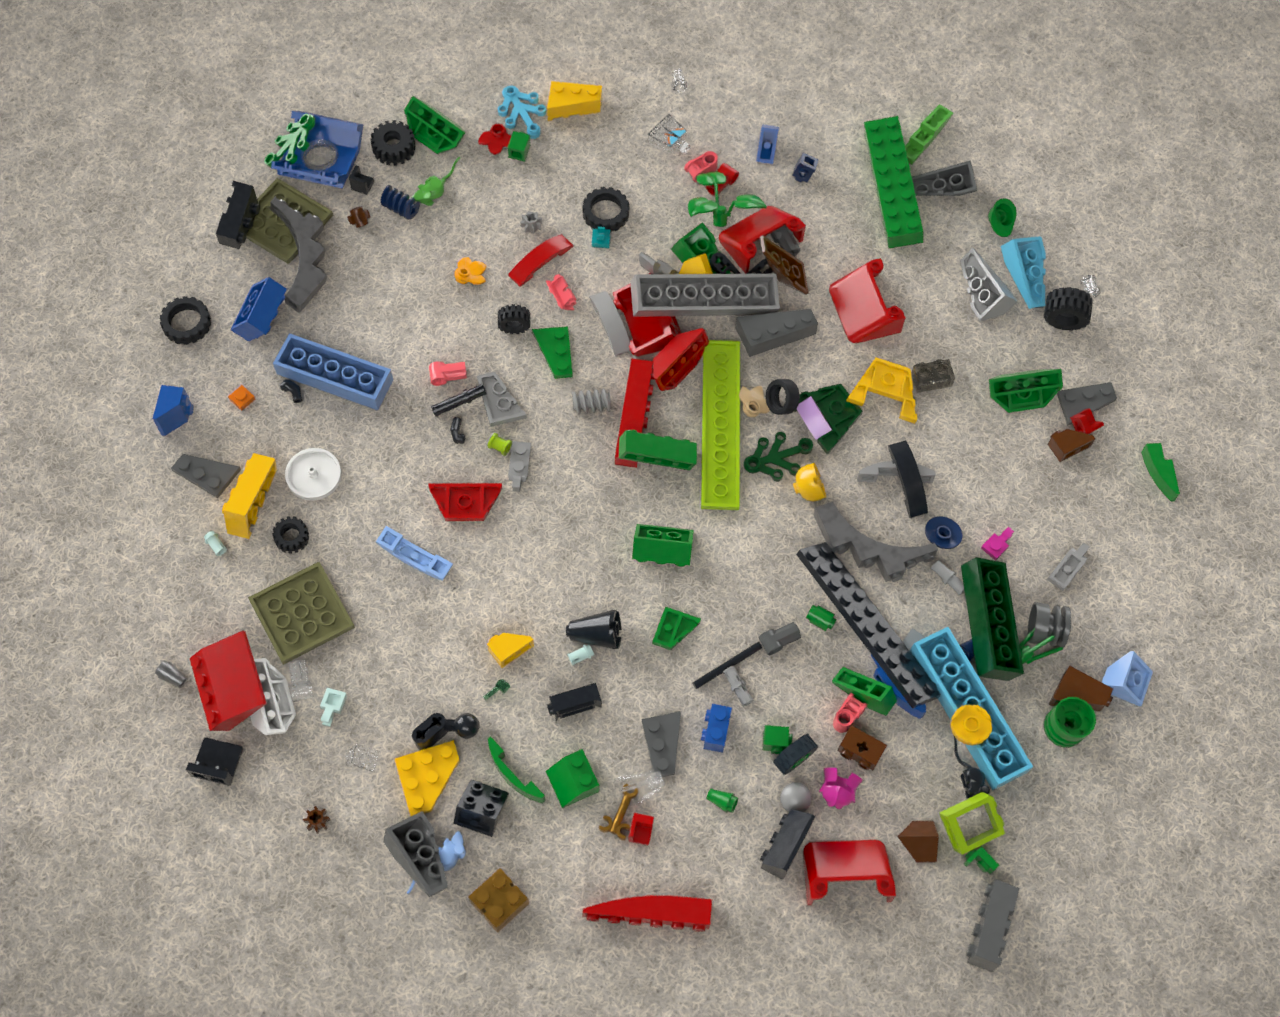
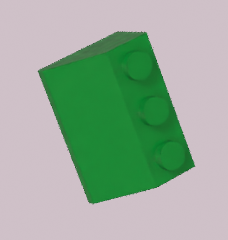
[632,524,694,567]

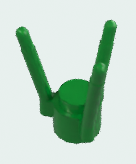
[1019,628,1063,665]

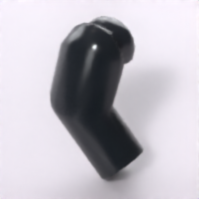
[450,417,466,444]

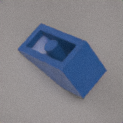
[756,124,779,164]

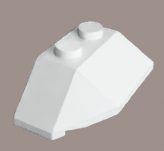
[250,658,296,735]

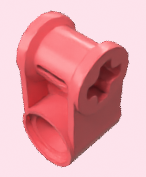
[684,151,718,183]
[833,693,868,733]

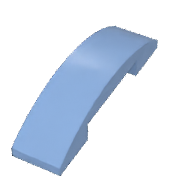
[376,526,453,581]

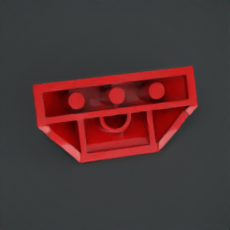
[653,328,709,391]

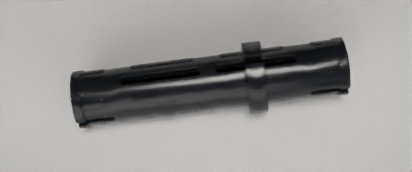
[431,384,487,417]

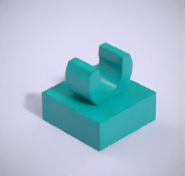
[592,227,610,248]

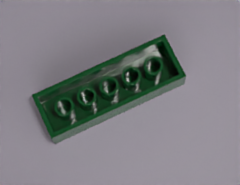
[961,557,1024,681]

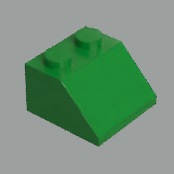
[545,749,600,808]

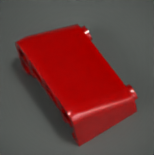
[613,273,681,357]

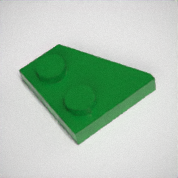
[652,607,701,650]

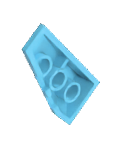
[1000,236,1046,309]

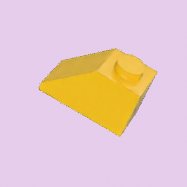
[487,633,534,668]

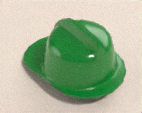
[988,198,1017,237]

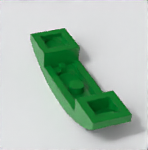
[488,736,546,803]

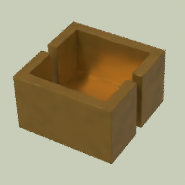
[468,868,529,933]

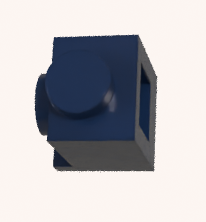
[792,152,818,183]

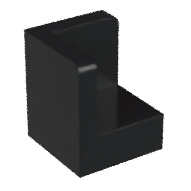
[349,165,375,195]

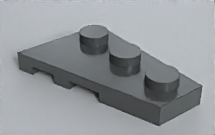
[1057,382,1117,426]
[171,454,241,498]

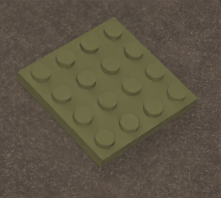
[247,178,333,264]
[248,562,355,665]

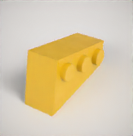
[547,81,602,121]

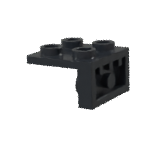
[186,737,243,786]
[453,780,509,837]

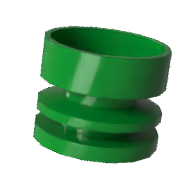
[1043,697,1096,748]

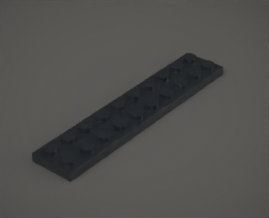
[796,542,941,709]

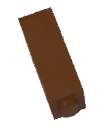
[1049,666,1113,711]

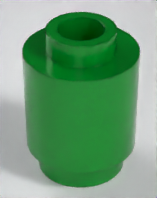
[806,605,837,631]

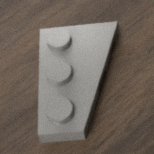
[477,372,527,427]

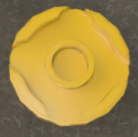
[950,704,992,746]

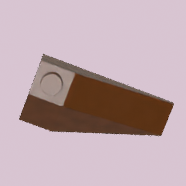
[760,236,809,295]

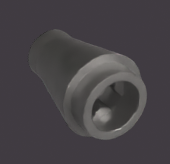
[155,660,187,688]

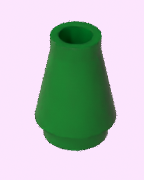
[706,788,739,813]

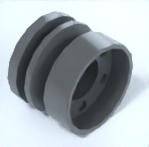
[1028,602,1071,648]

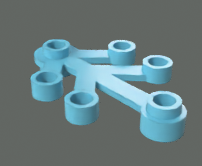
[498,86,546,139]

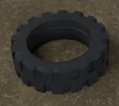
[582,187,629,233]
[160,296,211,345]

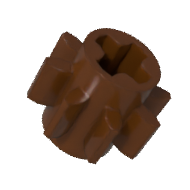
[347,206,371,228]
[303,806,330,834]

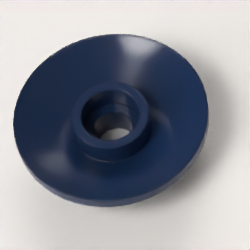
[925,516,963,549]

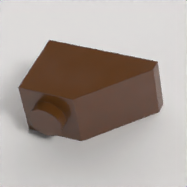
[1047,429,1095,462]

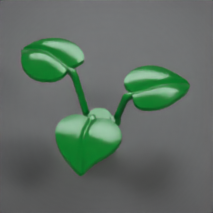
[688,172,766,227]

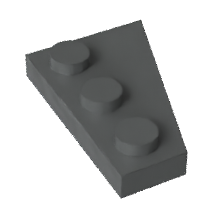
[641,711,681,779]

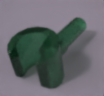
[483,679,510,701]

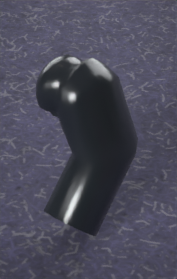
[280,379,302,403]

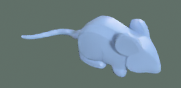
[407,831,466,894]

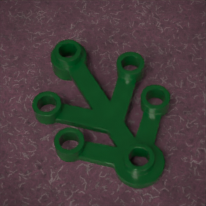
[743,432,813,482]

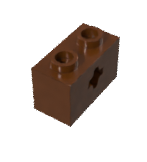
[837,725,887,771]

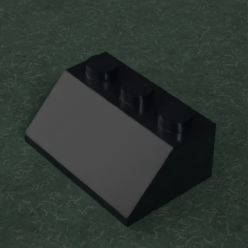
[760,809,815,880]

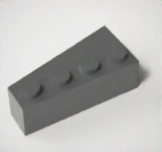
[966,879,1020,972]

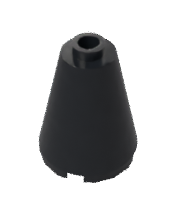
[566,610,622,649]

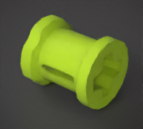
[487,433,512,456]

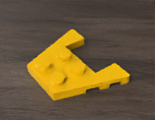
[846,357,917,424]

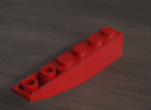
[582,895,712,932]

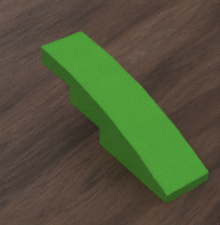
[905,104,953,165]

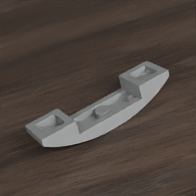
[639,252,678,274]
[589,291,630,356]
[857,461,936,483]

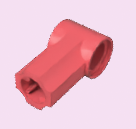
[429,361,467,386]

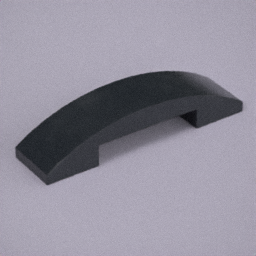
[888,440,928,518]

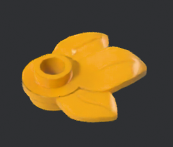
[454,257,486,285]

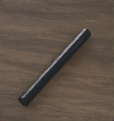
[692,642,762,689]

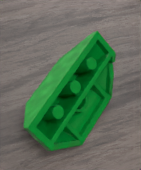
[404,95,466,154]
[988,369,1063,413]

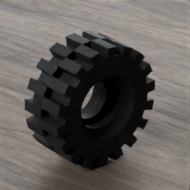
[370,120,416,166]

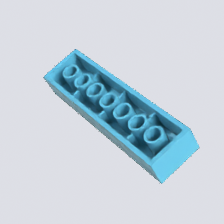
[910,627,1033,791]

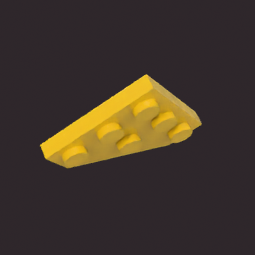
[394,740,460,816]

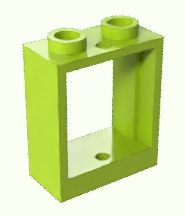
[939,792,1005,855]

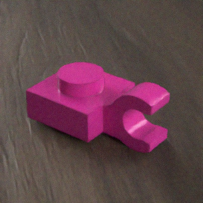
[981,526,1014,561]

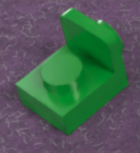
[964,846,999,874]

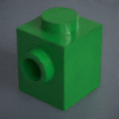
[507,131,531,162]
[762,725,793,755]

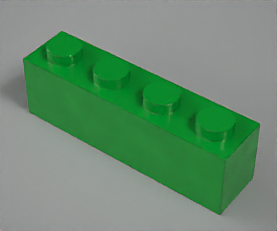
[619,430,697,470]

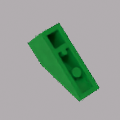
[832,667,897,716]

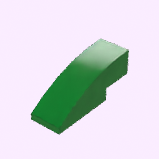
[1141,443,1180,501]

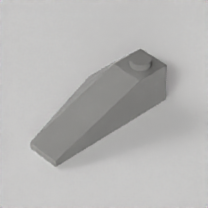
[960,248,1018,321]

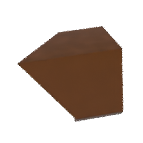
[897,821,939,863]

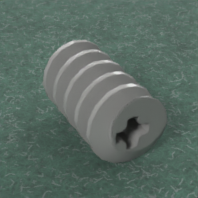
[572,389,611,414]

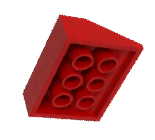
[189,631,267,731]

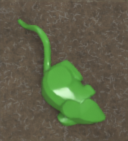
[411,157,460,206]

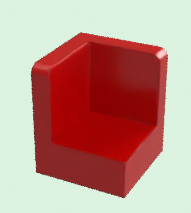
[1070,408,1104,434]
[629,813,654,845]

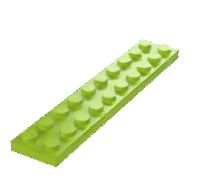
[701,340,740,510]

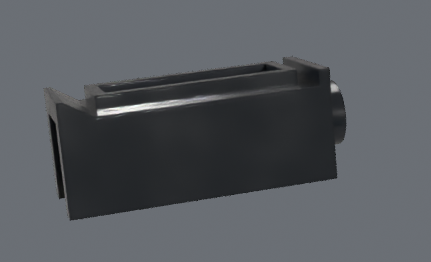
[547,683,602,721]

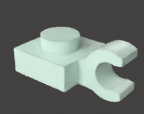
[320,688,347,727]

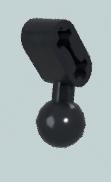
[412,713,480,750]

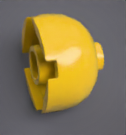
[793,463,827,502]

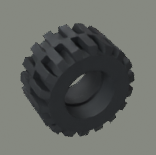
[1044,287,1093,331]

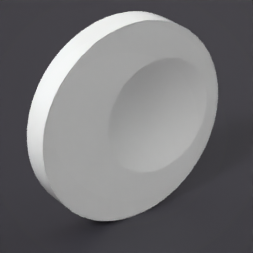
[285,448,342,500]

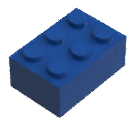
[231,277,287,342]

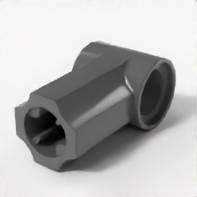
[770,225,801,256]
[758,622,801,655]

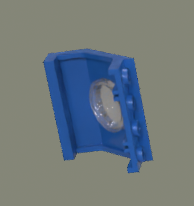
[271,111,364,189]

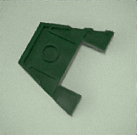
[785,384,863,454]

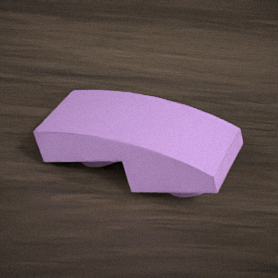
[797,396,832,440]

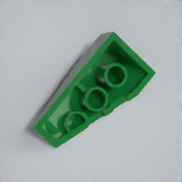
[671,222,731,274]

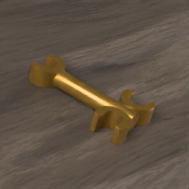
[599,783,638,840]

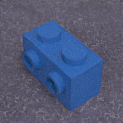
[701,703,732,753]

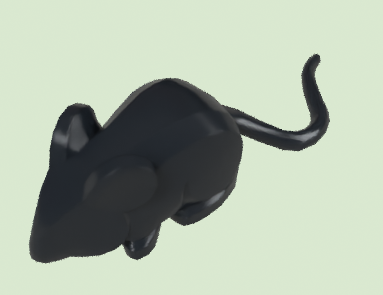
[954,736,990,798]

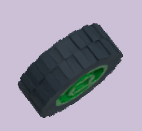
[773,734,818,775]

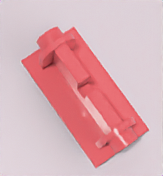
[545,274,576,311]

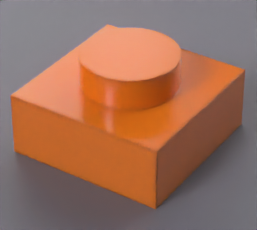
[228,385,255,411]

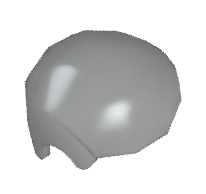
[780,782,812,812]

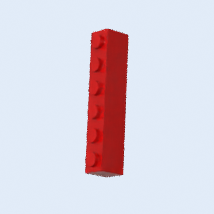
[615,358,655,468]

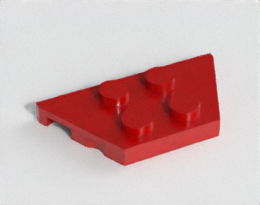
[428,483,502,521]

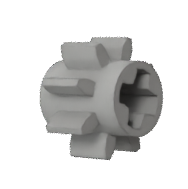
[520,211,542,234]

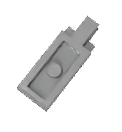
[508,441,531,492]
[1047,542,1090,591]

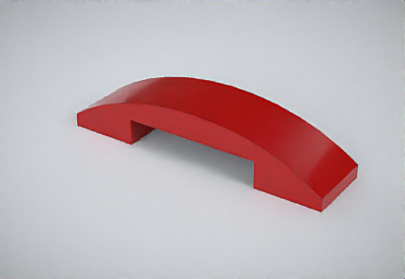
[508,234,574,287]

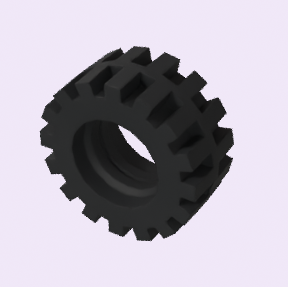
[497,304,530,334]
[272,516,309,554]

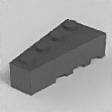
[735,309,818,357]

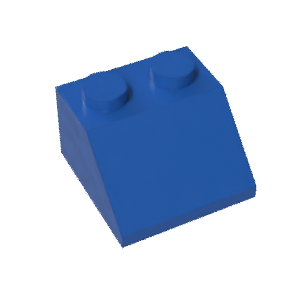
[152,385,194,436]

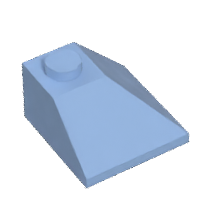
[1102,651,1153,706]

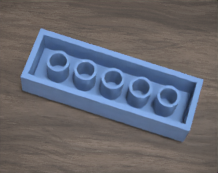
[273,333,393,410]

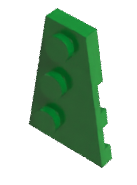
[532,326,573,379]

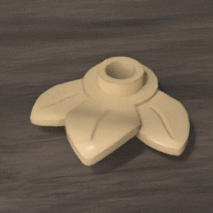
[739,386,770,417]

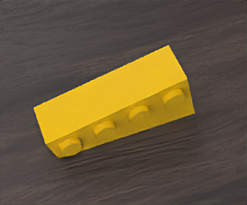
[222,453,277,539]

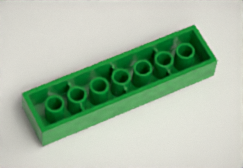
[864,116,923,249]

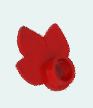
[478,124,511,155]

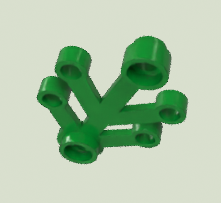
[264,114,315,168]

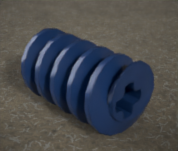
[381,185,420,220]

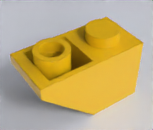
[679,253,713,274]

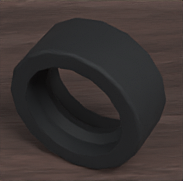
[765,379,800,415]

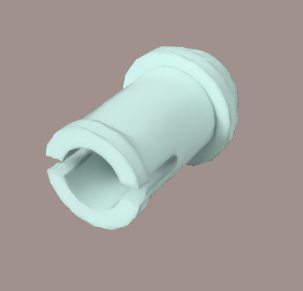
[204,531,227,556]
[567,644,594,665]

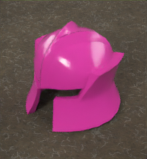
[819,767,863,809]

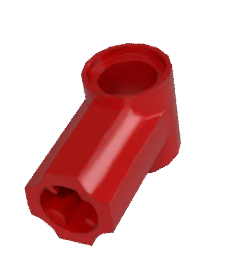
[705,163,739,196]

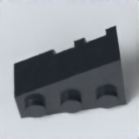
[216,181,260,249]

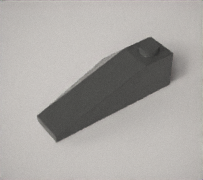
[912,160,977,196]
[383,812,448,897]

